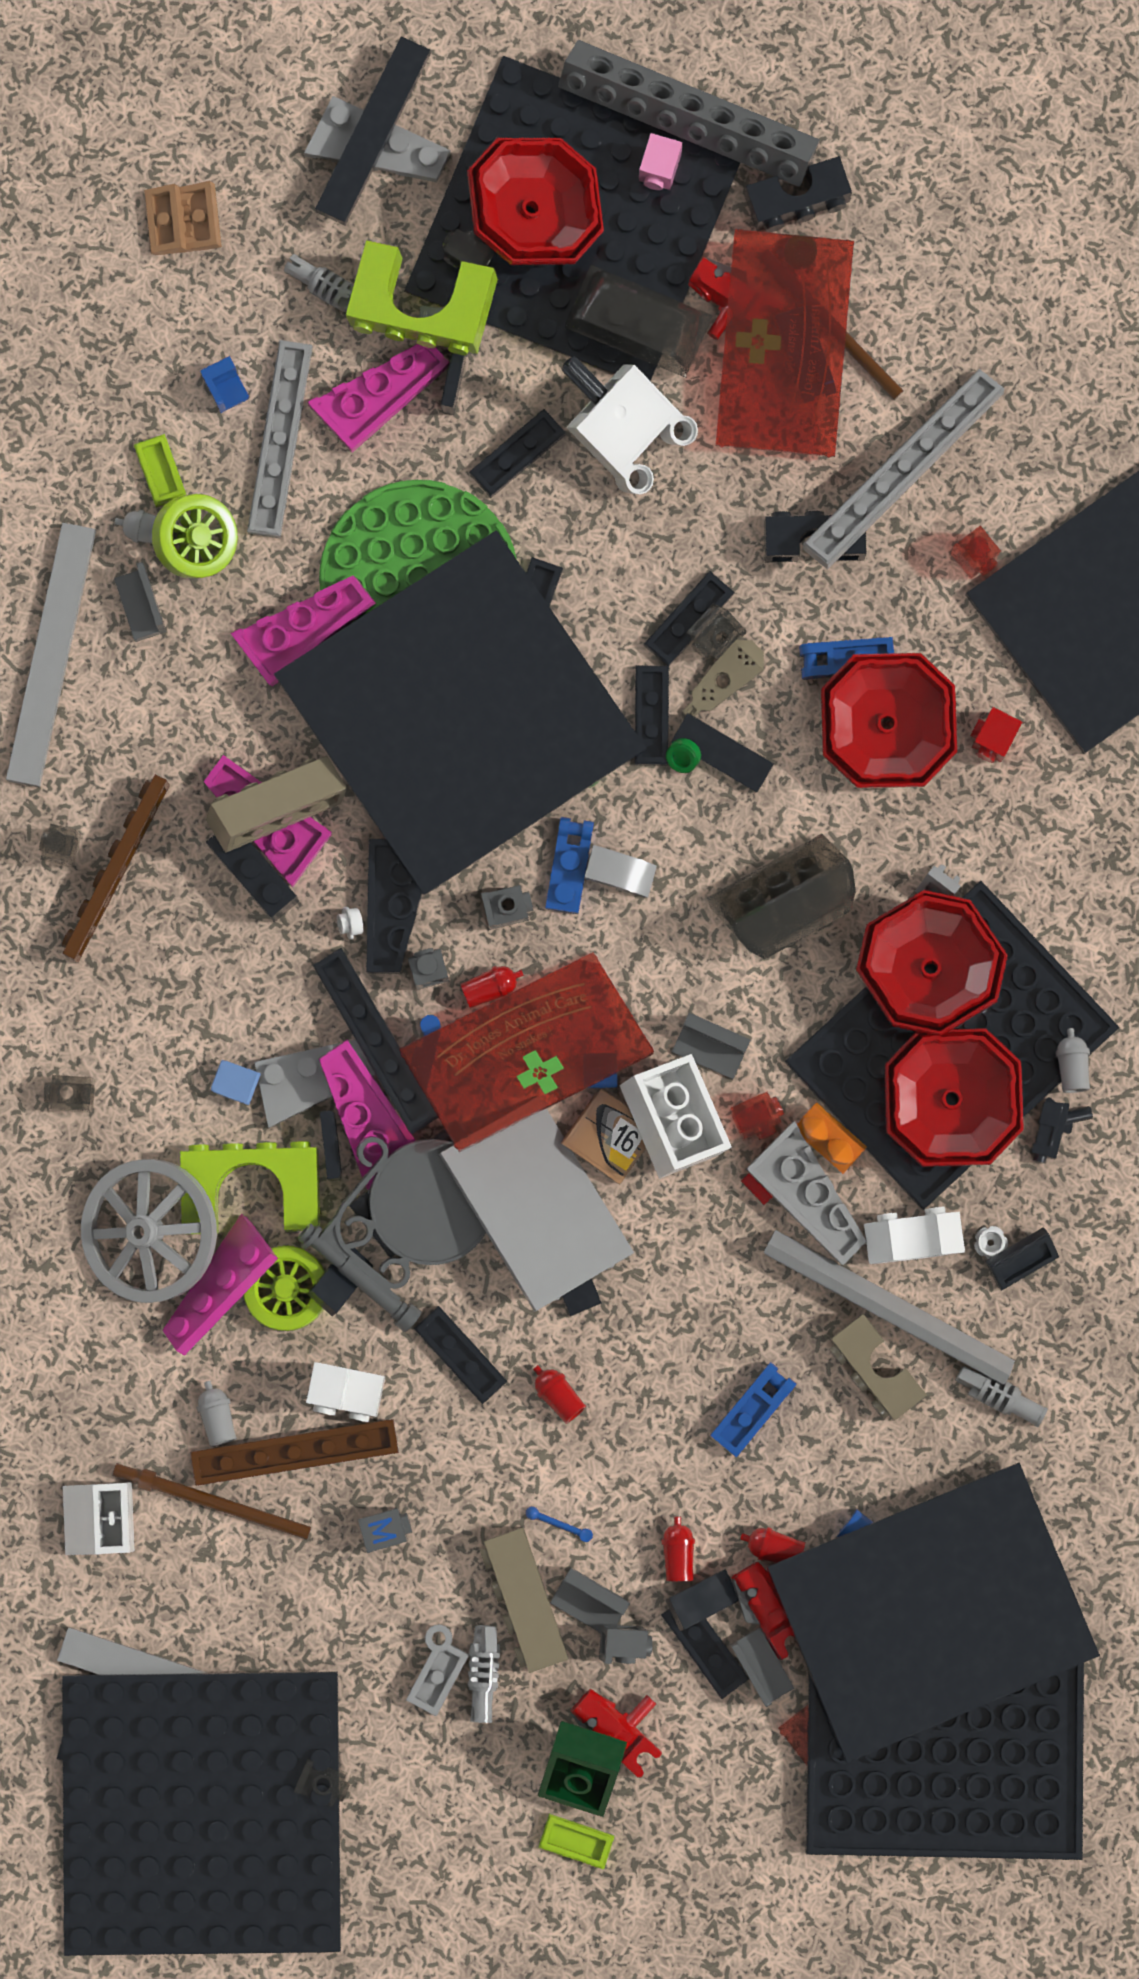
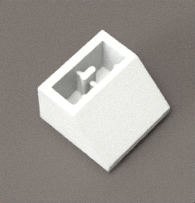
[63,1482,135,1555]

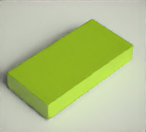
[134,434,187,508]
[538,1813,615,1870]

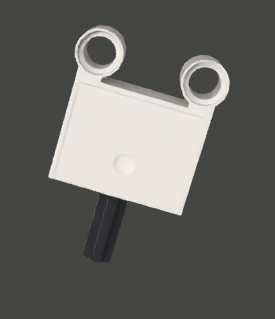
[561,356,698,494]

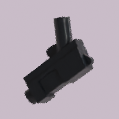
[1030,1097,1093,1164]

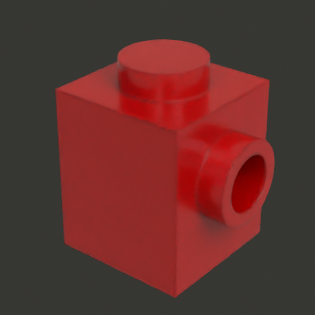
[970,707,1023,763]

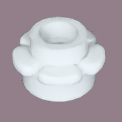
[337,907,363,939]
[974,1226,1008,1259]

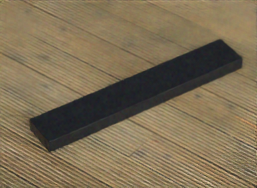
[315,36,431,226]
[313,948,441,1134]

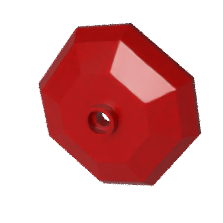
[467,138,604,265]
[821,653,957,788]
[856,890,1008,1036]
[884,1028,1024,1166]

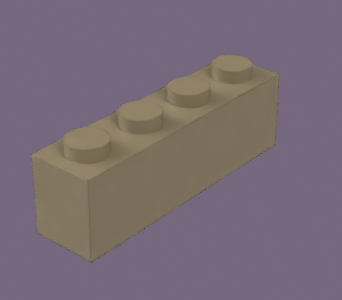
[206,756,347,853]
[480,1527,569,1673]

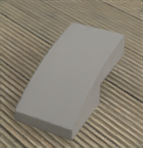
[584,845,657,898]

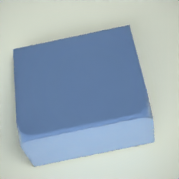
[211,1060,261,1105]

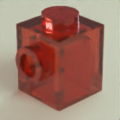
[951,525,1001,579]
[729,1091,784,1141]

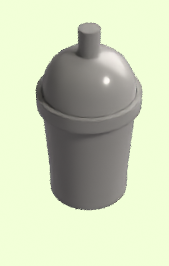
[115,510,178,544]
[1055,1028,1090,1093]
[196,1381,237,1446]

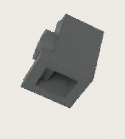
[481,885,534,930]
[408,948,449,990]
[599,1624,653,1664]

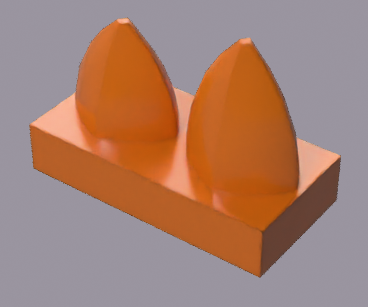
[797,1102,867,1174]

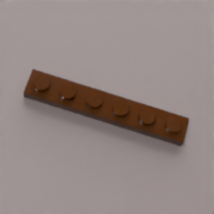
[61,774,170,963]
[190,1419,399,1486]

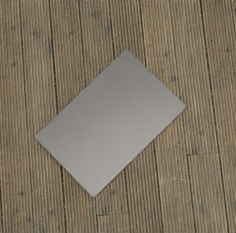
[439,1097,634,1312]

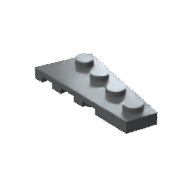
[304,96,451,182]
[254,1040,376,1128]
[745,1121,866,1265]

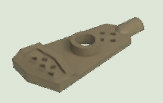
[682,640,764,716]

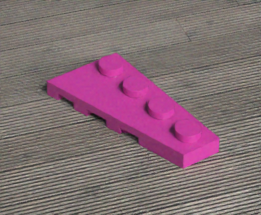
[307,344,449,453]
[230,576,376,687]
[204,755,332,888]
[318,1040,416,1190]
[162,1214,278,1356]

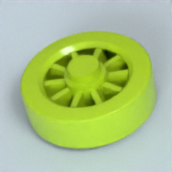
[152,494,238,579]
[243,1246,325,1331]

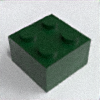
[537,1721,627,1817]

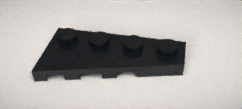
[366,839,422,974]

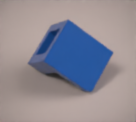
[200,356,249,413]

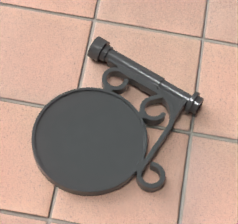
[297,1136,486,1332]

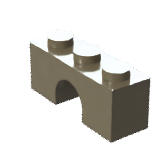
[829,1314,927,1421]

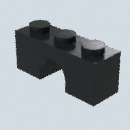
[744,156,852,233]
[764,511,867,563]
[206,835,299,923]

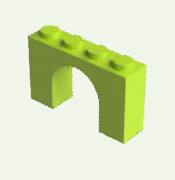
[346,240,498,355]
[180,1141,320,1235]

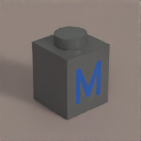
[358,1508,413,1553]

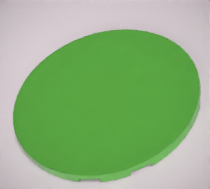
[319,480,517,626]

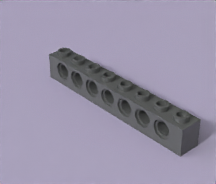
[558,40,820,187]

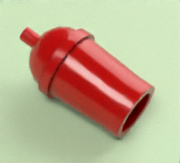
[460,966,524,1009]
[533,1365,587,1424]
[661,1516,696,1582]
[740,1527,806,1563]

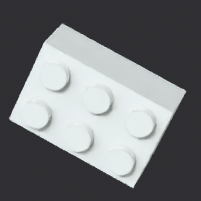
[619,1054,732,1179]

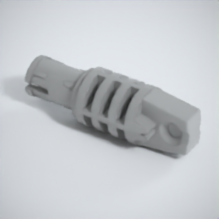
[284,254,354,312]
[955,1366,1048,1427]
[468,1625,500,1723]

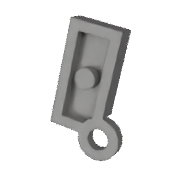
[406,1624,469,1716]

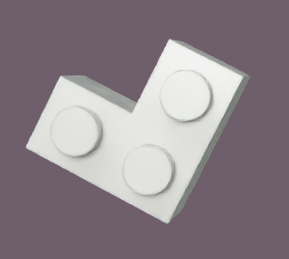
[306,1362,385,1422]

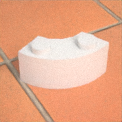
[864,1207,965,1264]

